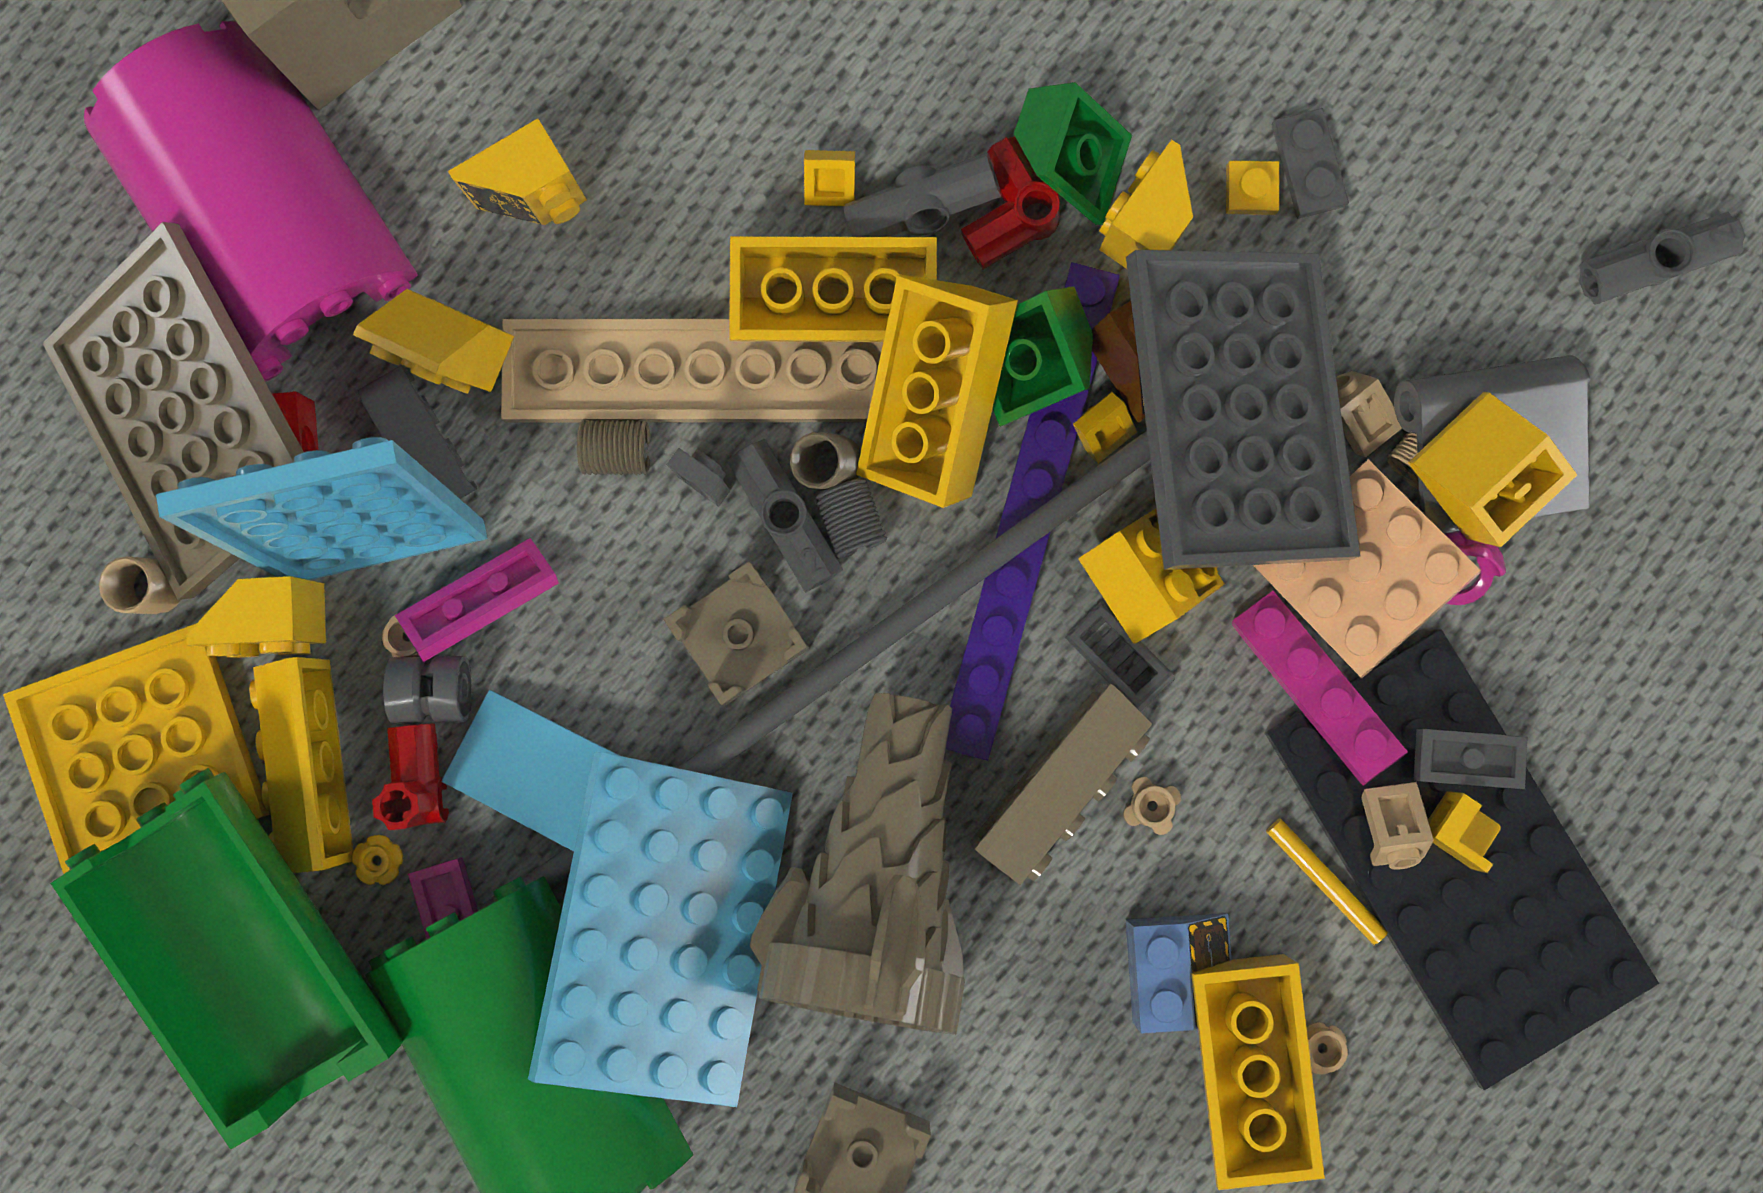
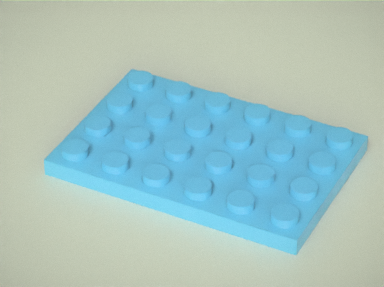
[156,437,488,580]
[528,752,793,1107]

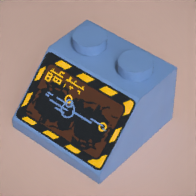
[1125,913,1232,1033]

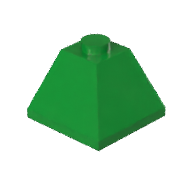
[1014,82,1132,225]

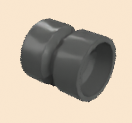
[383,656,471,723]

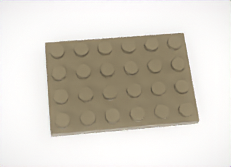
[43,222,304,600]

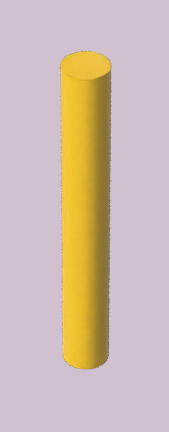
[1266,818,1388,945]

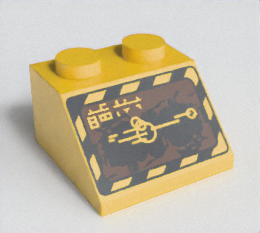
[448,118,587,225]

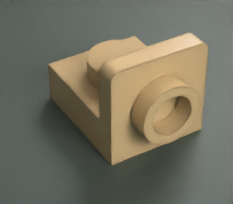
[1336,371,1402,457]
[1361,782,1434,869]

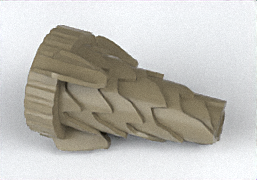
[750,693,965,1035]

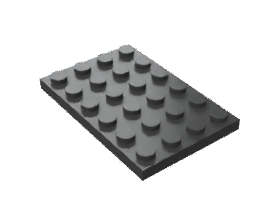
[1126,250,1360,570]

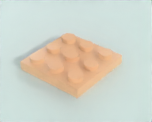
[1253,459,1481,678]

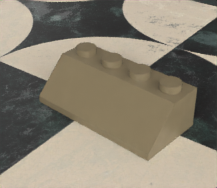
[970,683,1152,885]

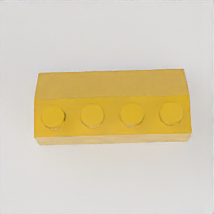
[729,236,937,342]
[856,275,1018,508]
[249,657,354,873]
[1191,954,1325,1190]

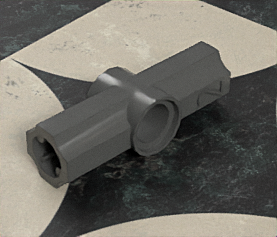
[843,152,1001,237]
[1579,212,1746,305]
[727,439,843,593]

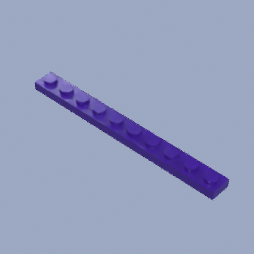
[946,262,1120,761]

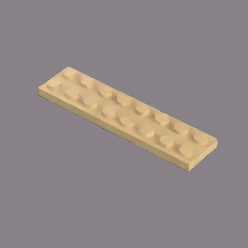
[501,319,883,423]

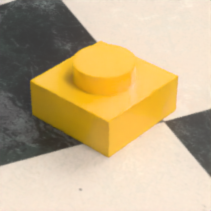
[804,150,855,206]
[1226,161,1279,215]
[1073,392,1137,464]

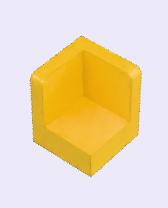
[1428,791,1501,873]

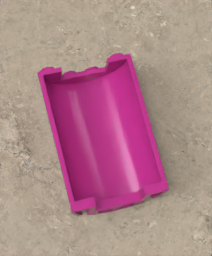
[84,21,418,382]

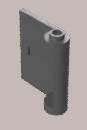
[1394,355,1590,533]

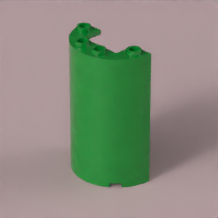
[50,768,404,1150]
[365,876,694,1193]

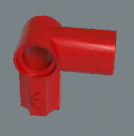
[961,136,1060,270]
[372,723,449,830]

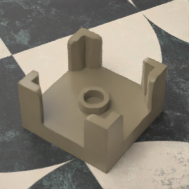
[663,561,810,705]
[793,1082,931,1193]

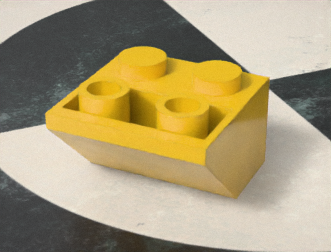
[1099,139,1193,269]
[353,289,515,394]
[1408,392,1577,547]
[1078,508,1225,644]
[186,576,326,658]

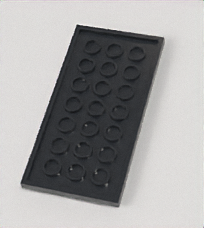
[1265,629,1659,1091]

